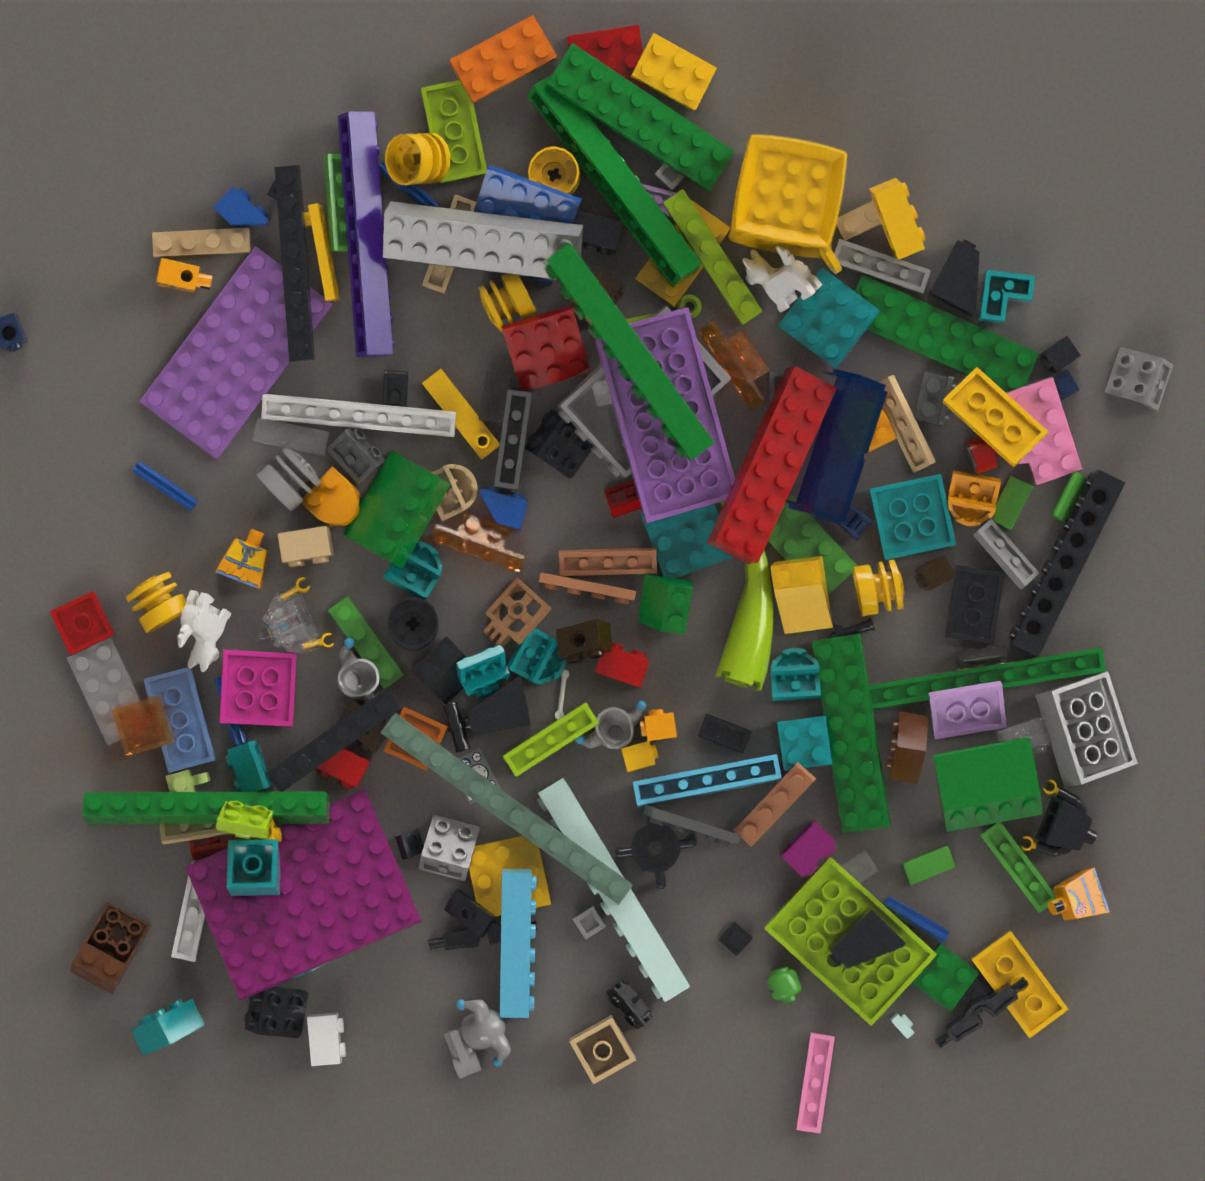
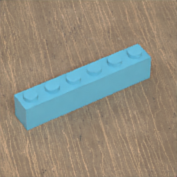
[633,754,782,808]
[500,869,536,1018]

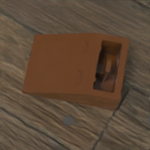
[70,902,151,995]

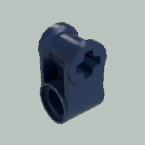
[826,499,873,541]

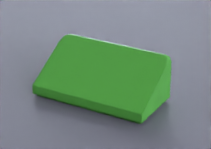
[1051,472,1087,523]
[988,476,1034,530]
[902,845,955,885]

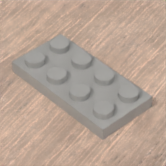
[67,637,153,746]

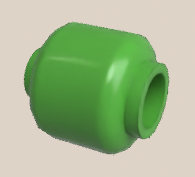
[766,966,802,1004]

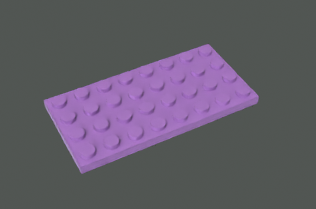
[139,246,334,460]
[595,307,735,523]

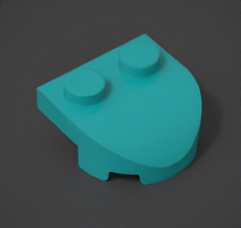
[383,541,442,600]
[507,628,566,684]
[456,645,510,698]
[770,648,821,701]

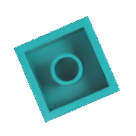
[776,715,832,771]

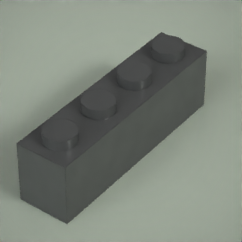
[494,390,532,491]

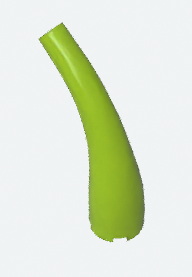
[715,500,774,691]

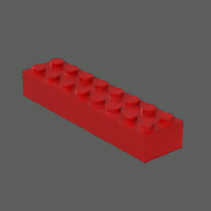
[707,366,837,565]

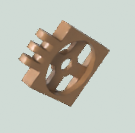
[483,577,552,648]

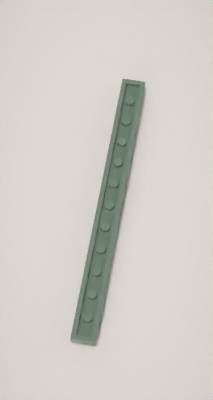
[381,713,633,905]

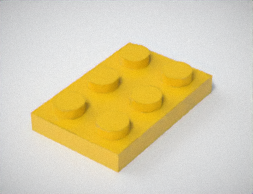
[630,33,717,112]

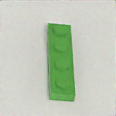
[323,154,348,252]
[328,596,404,689]
[980,822,1056,913]

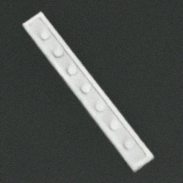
[261,394,456,437]

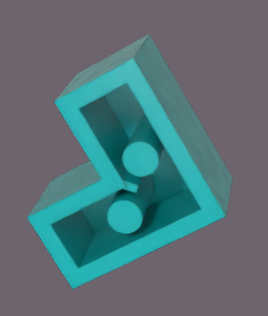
[977,270,1035,324]
[131,999,205,1056]

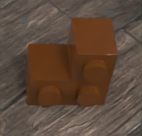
[885,712,929,784]

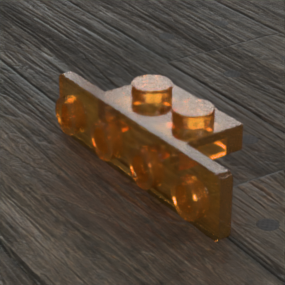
[699,320,770,411]
[430,513,526,572]

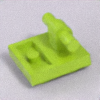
[216,801,273,840]

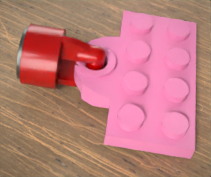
[963,377,1082,485]

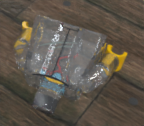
[258,577,335,654]

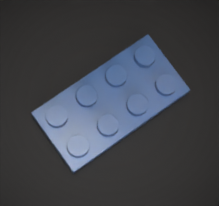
[143,667,216,773]

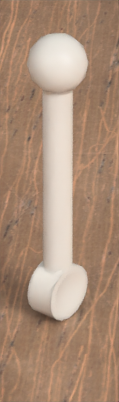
[555,669,569,720]

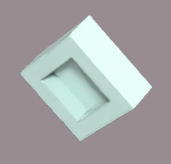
[889,1012,915,1039]

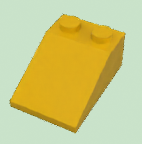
[770,556,833,634]

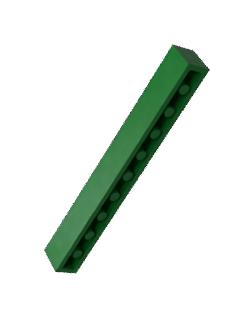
[527,75,702,287]
[543,243,715,460]
[82,792,330,824]

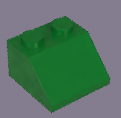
[638,574,693,635]

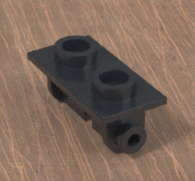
[606,979,653,1029]

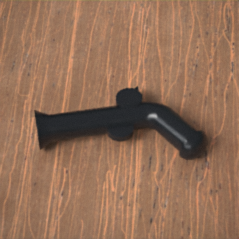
[828,617,875,638]

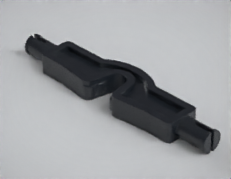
[428,921,538,951]
[935,977,1029,1048]

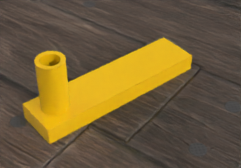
[304,203,341,302]
[422,369,500,460]

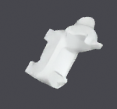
[742,246,822,313]
[177,590,232,672]

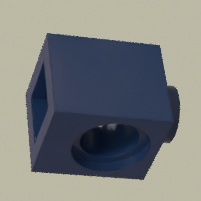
[0,313,28,352]

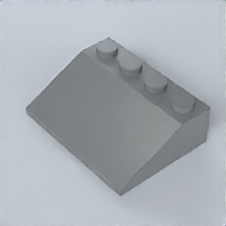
[1035,671,1138,788]

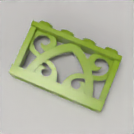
[503,703,599,777]

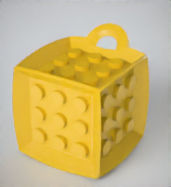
[728,135,848,274]

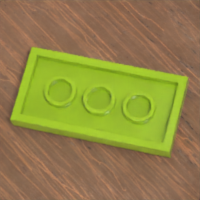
[421,80,487,184]

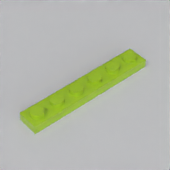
[662,189,762,325]

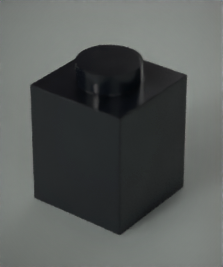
[1040,336,1081,374]

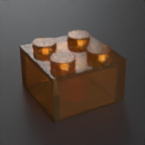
[112,693,175,757]

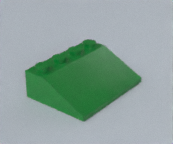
[343,451,451,569]
[933,737,1043,832]

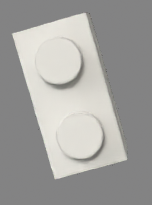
[307,1012,346,1066]

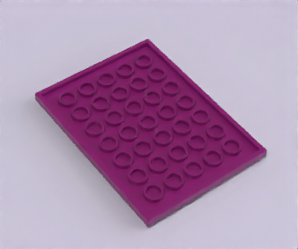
[185,789,422,1001]

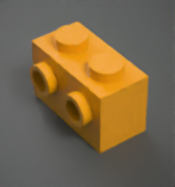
[640,709,677,741]

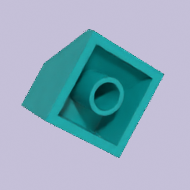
[225,740,273,792]
[227,839,281,896]

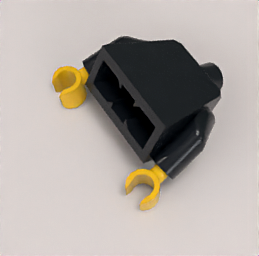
[1020,780,1097,857]

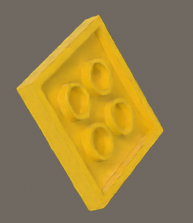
[469,835,552,916]

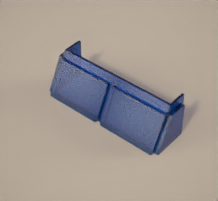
[786,369,887,525]

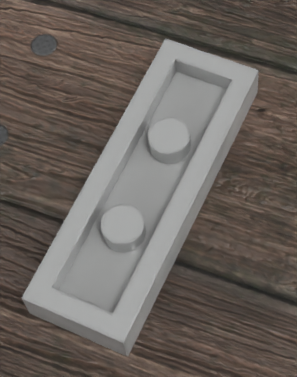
[973,518,1039,590]

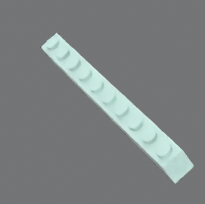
[536,777,690,1002]

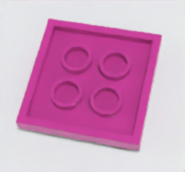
[219,650,297,727]

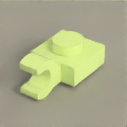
[165,769,211,792]

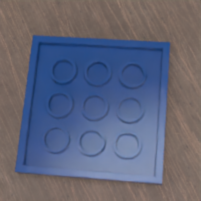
[473,165,582,287]

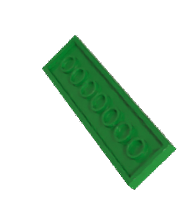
[546,43,735,193]
[855,274,1040,393]
[812,633,891,833]

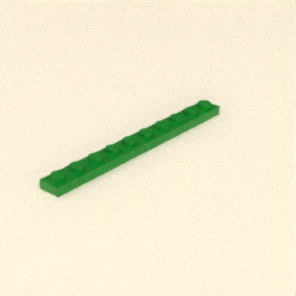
[869,648,1106,709]

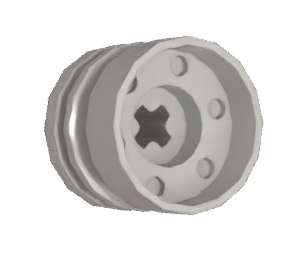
[257,446,322,511]

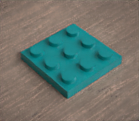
[778,268,881,369]
[869,474,956,560]
[640,504,733,578]

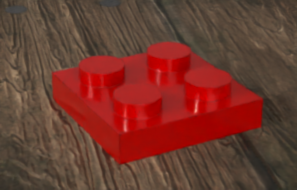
[50,591,115,656]

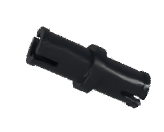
[443,702,471,753]

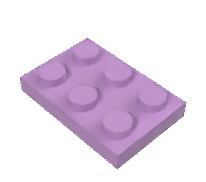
[928,681,1007,739]

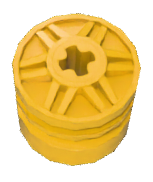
[385,133,450,185]
[528,146,581,195]
[478,273,537,333]
[853,560,905,616]
[125,572,186,633]

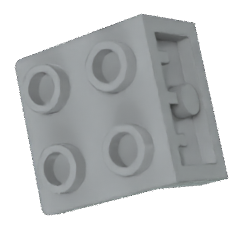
[1105,347,1173,411]
[418,815,480,882]

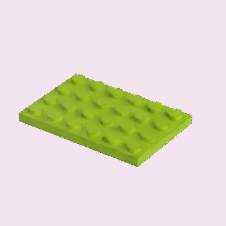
[764,856,937,1026]

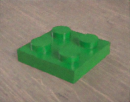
[912,943,980,1011]

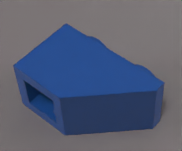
[213,186,270,227]
[480,486,529,530]

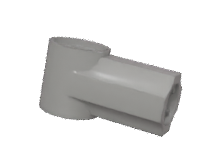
[444,1027,483,1079]

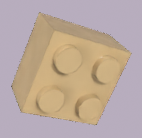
[278,526,334,568]
[569,1015,636,1084]

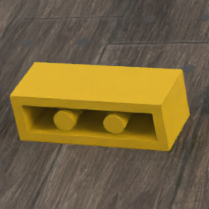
[869,178,926,260]

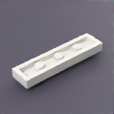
[171,861,205,962]

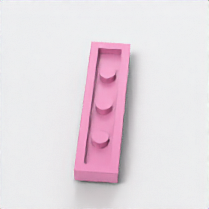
[796,1032,835,1133]

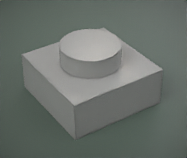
[653,163,684,191]
[573,906,606,940]

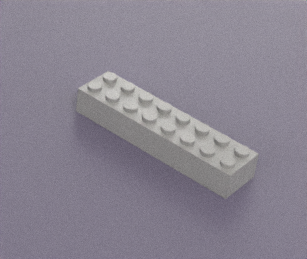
[383,201,583,279]

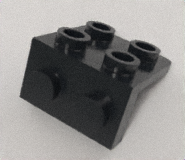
[525,409,593,479]
[244,986,308,1038]

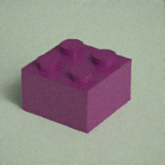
[779,820,837,878]

